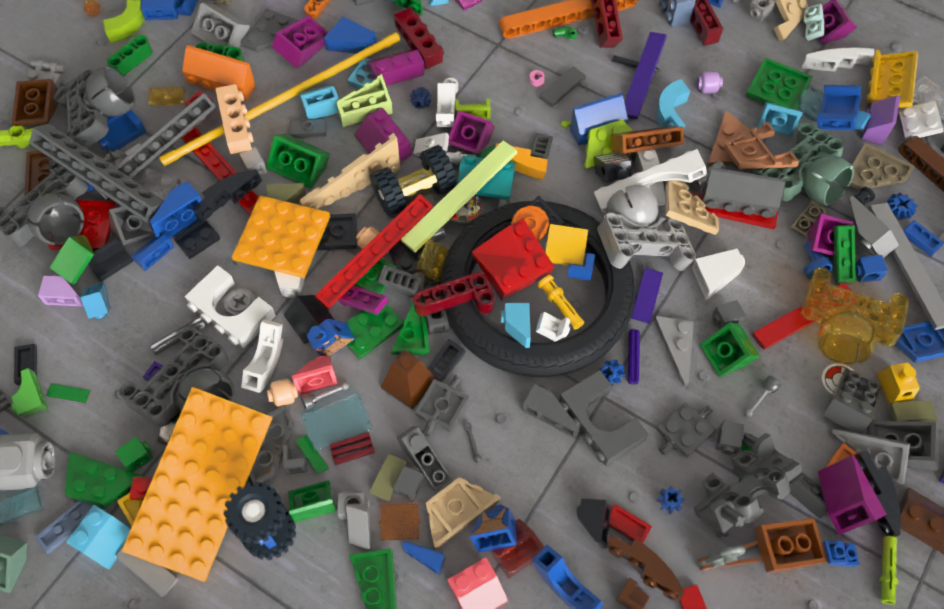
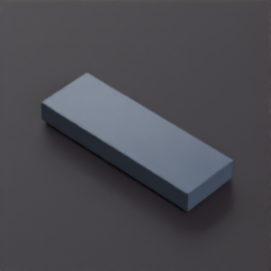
[34,500,101,554]

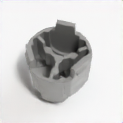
[0,433,56,490]

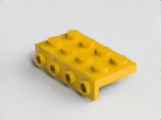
[867,49,918,108]

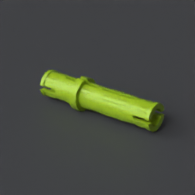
[879,536,898,605]

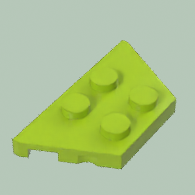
[583,119,635,169]

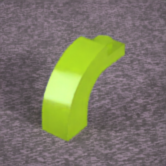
[103,0,145,43]

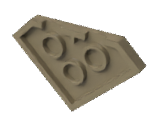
[849,142,915,191]

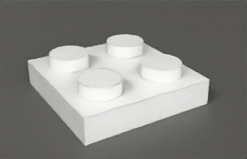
[899,100,943,141]

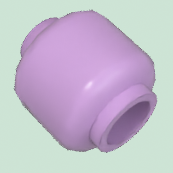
[696,71,723,94]

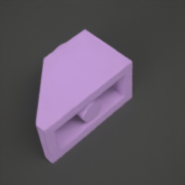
[38,274,83,306]

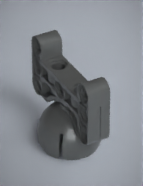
[54,67,136,149]
[0,160,88,247]
[119,326,234,427]

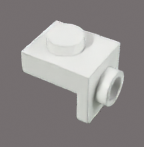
[536,312,570,342]

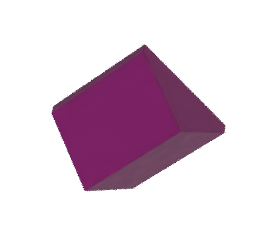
[807,214,856,256]

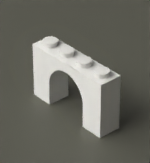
[184,265,276,348]

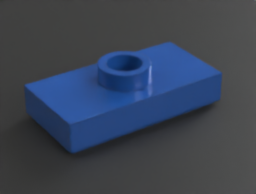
[903,220,944,257]

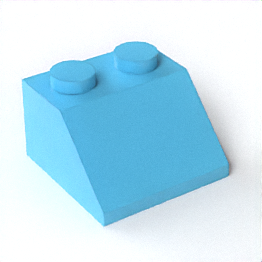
[66,505,131,570]

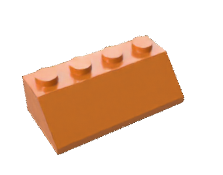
[182,45,256,101]

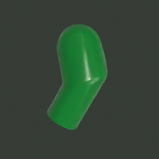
[553,26,577,39]

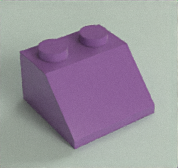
[860,96,900,145]

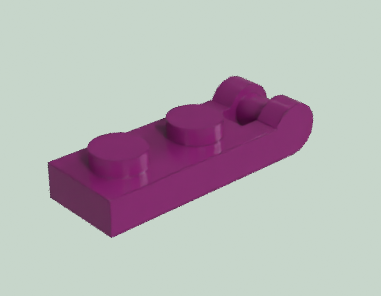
[338,286,388,315]

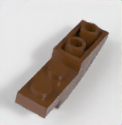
[606,535,684,602]

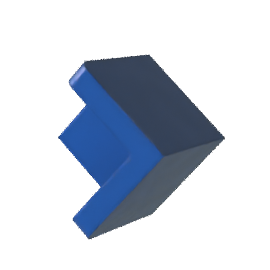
[567,253,595,280]

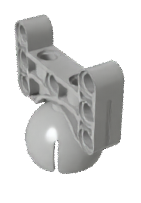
[597,185,696,271]

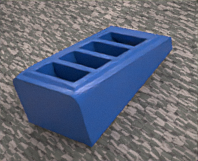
[402,541,445,575]

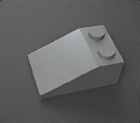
[850,195,899,258]

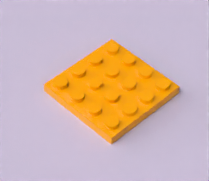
[232,195,330,278]

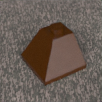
[381,350,436,410]

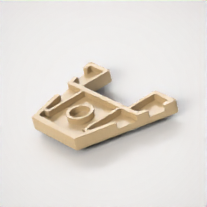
[774,0,809,42]

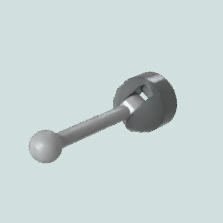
[745,376,782,417]
[301,382,349,410]

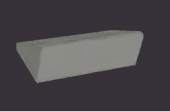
[346,503,371,549]

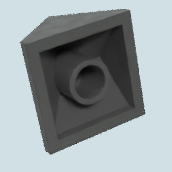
[109,206,155,246]

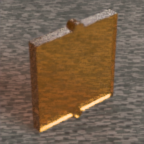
[379,504,421,540]

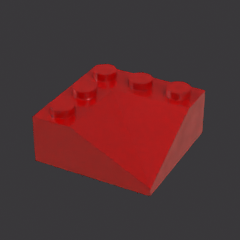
[471,219,555,301]

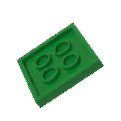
[745,57,813,110]

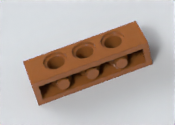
[611,126,684,153]

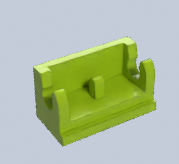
[455,98,491,120]

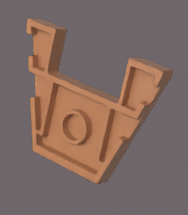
[724,122,799,169]

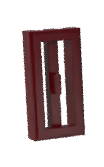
[329,432,375,465]

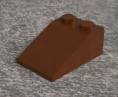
[11,79,58,126]

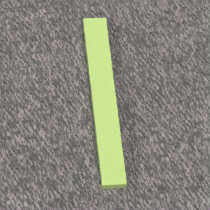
[401,141,517,252]

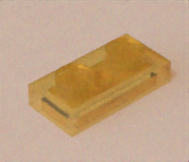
[148,87,185,106]

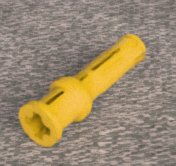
[538,275,585,330]

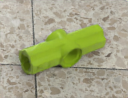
[0,126,33,148]

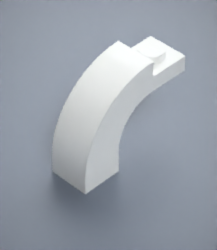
[436,83,456,127]
[241,319,283,393]

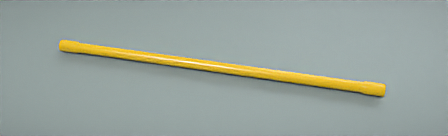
[159,32,400,167]

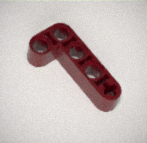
[413,272,495,316]

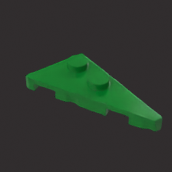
[391,302,429,355]

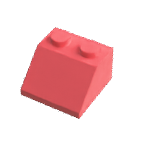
[447,557,508,609]

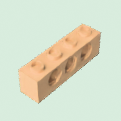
[215,84,254,154]

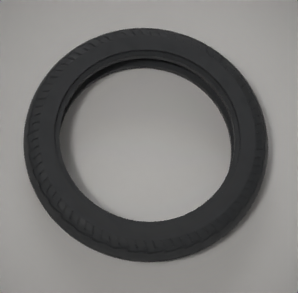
[440,201,636,377]

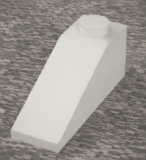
[634,149,666,206]

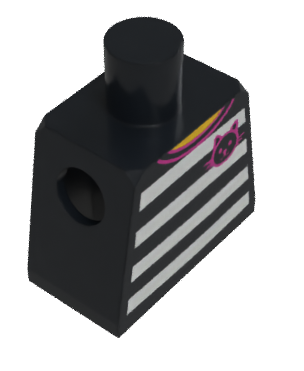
[594,153,632,181]

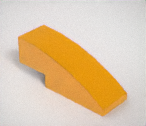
[495,143,548,180]

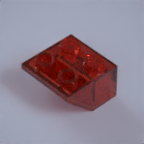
[490,518,544,579]

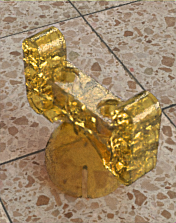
[801,268,909,365]

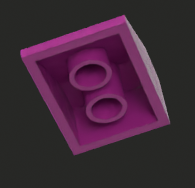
[272,15,329,68]

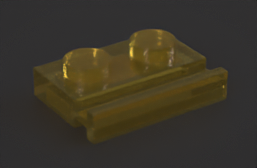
[417,238,449,283]

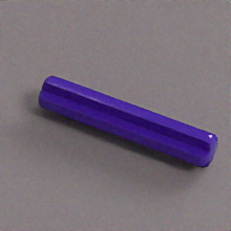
[628,329,640,384]

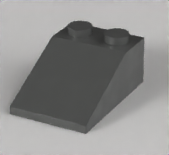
[869,421,939,470]

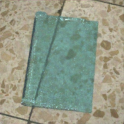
[301,393,373,451]

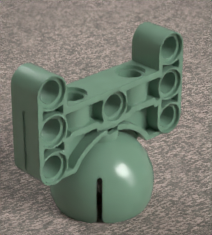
[749,123,854,206]

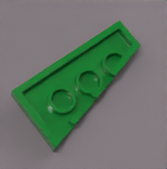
[349,548,397,609]

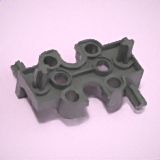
[693,433,802,538]

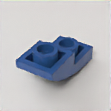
[823,541,860,567]

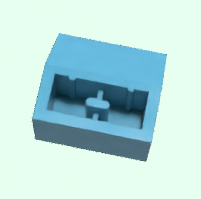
[298,85,339,120]

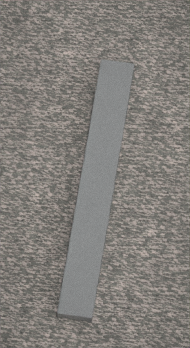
[868,202,944,330]

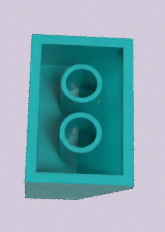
[457,155,516,199]

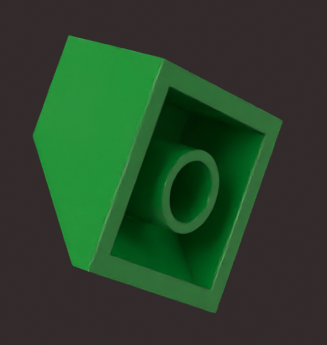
[700,322,760,377]

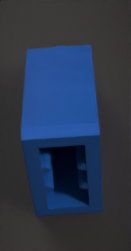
[324,17,377,53]

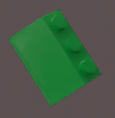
[266,133,330,188]

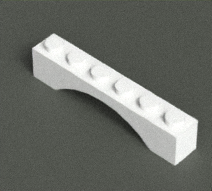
[594,149,707,217]

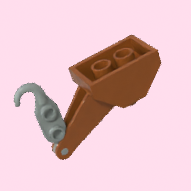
[697,518,827,574]

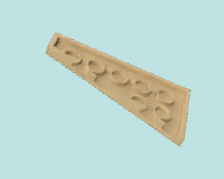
[300,133,400,209]

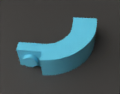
[656,79,690,129]

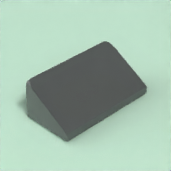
[790,472,827,519]

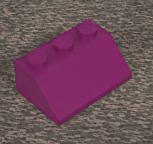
[366,49,424,86]
[355,108,412,162]

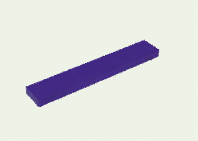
[624,32,667,119]

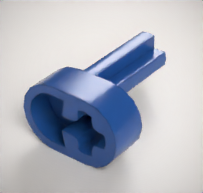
[804,240,833,280]

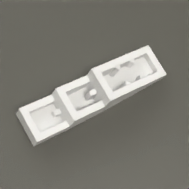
[802,48,874,72]

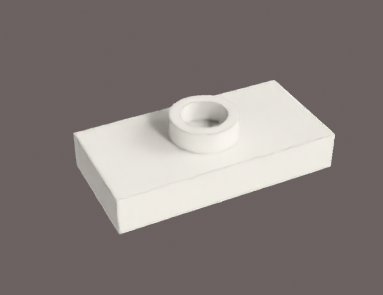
[414,133,449,157]

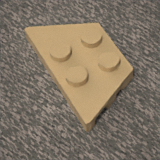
[426,477,501,550]

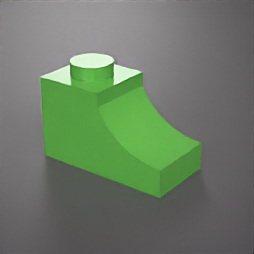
[11,368,48,418]

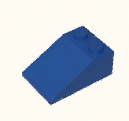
[150,181,202,240]

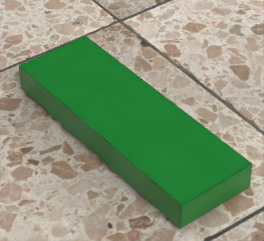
[834,225,856,282]

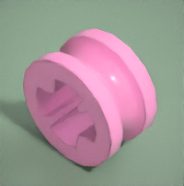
[529,70,545,87]

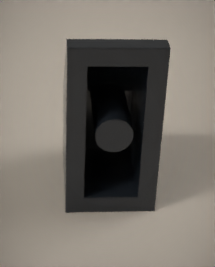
[577,498,612,549]

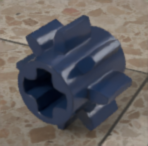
[410,87,431,109]

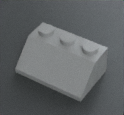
[191,2,250,47]

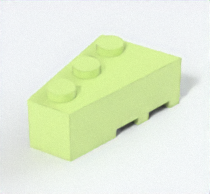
[337,74,392,127]

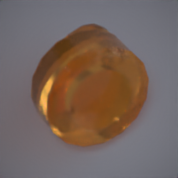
[83,0,101,16]

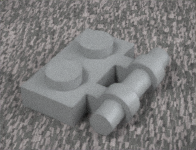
[22,59,66,88]

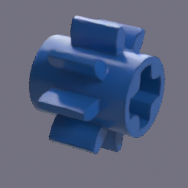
[600,360,626,384]
[657,486,685,514]

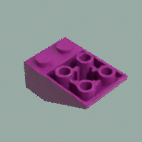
[818,455,887,535]

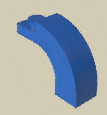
[532,545,603,609]

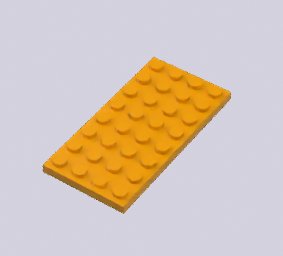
[122,387,273,582]

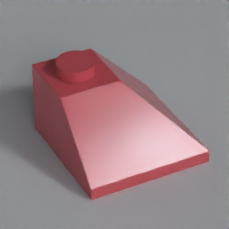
[292,356,337,395]

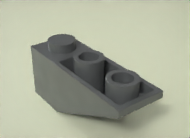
[396,426,452,491]

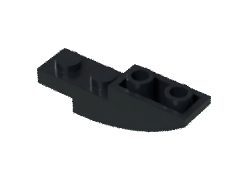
[192,169,262,222]
[854,450,901,537]

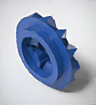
[887,192,917,219]

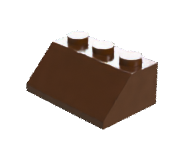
[899,488,944,554]

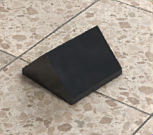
[284,295,335,344]

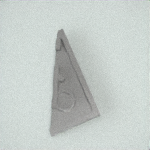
[655,316,694,386]
[832,428,910,484]

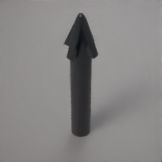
[612,55,661,73]

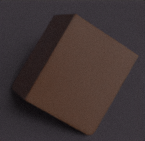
[616,578,649,609]

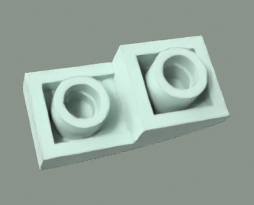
[804,3,824,41]

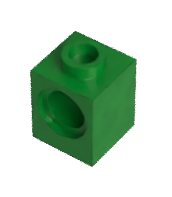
[115,437,153,472]

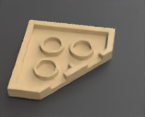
[665,180,719,235]

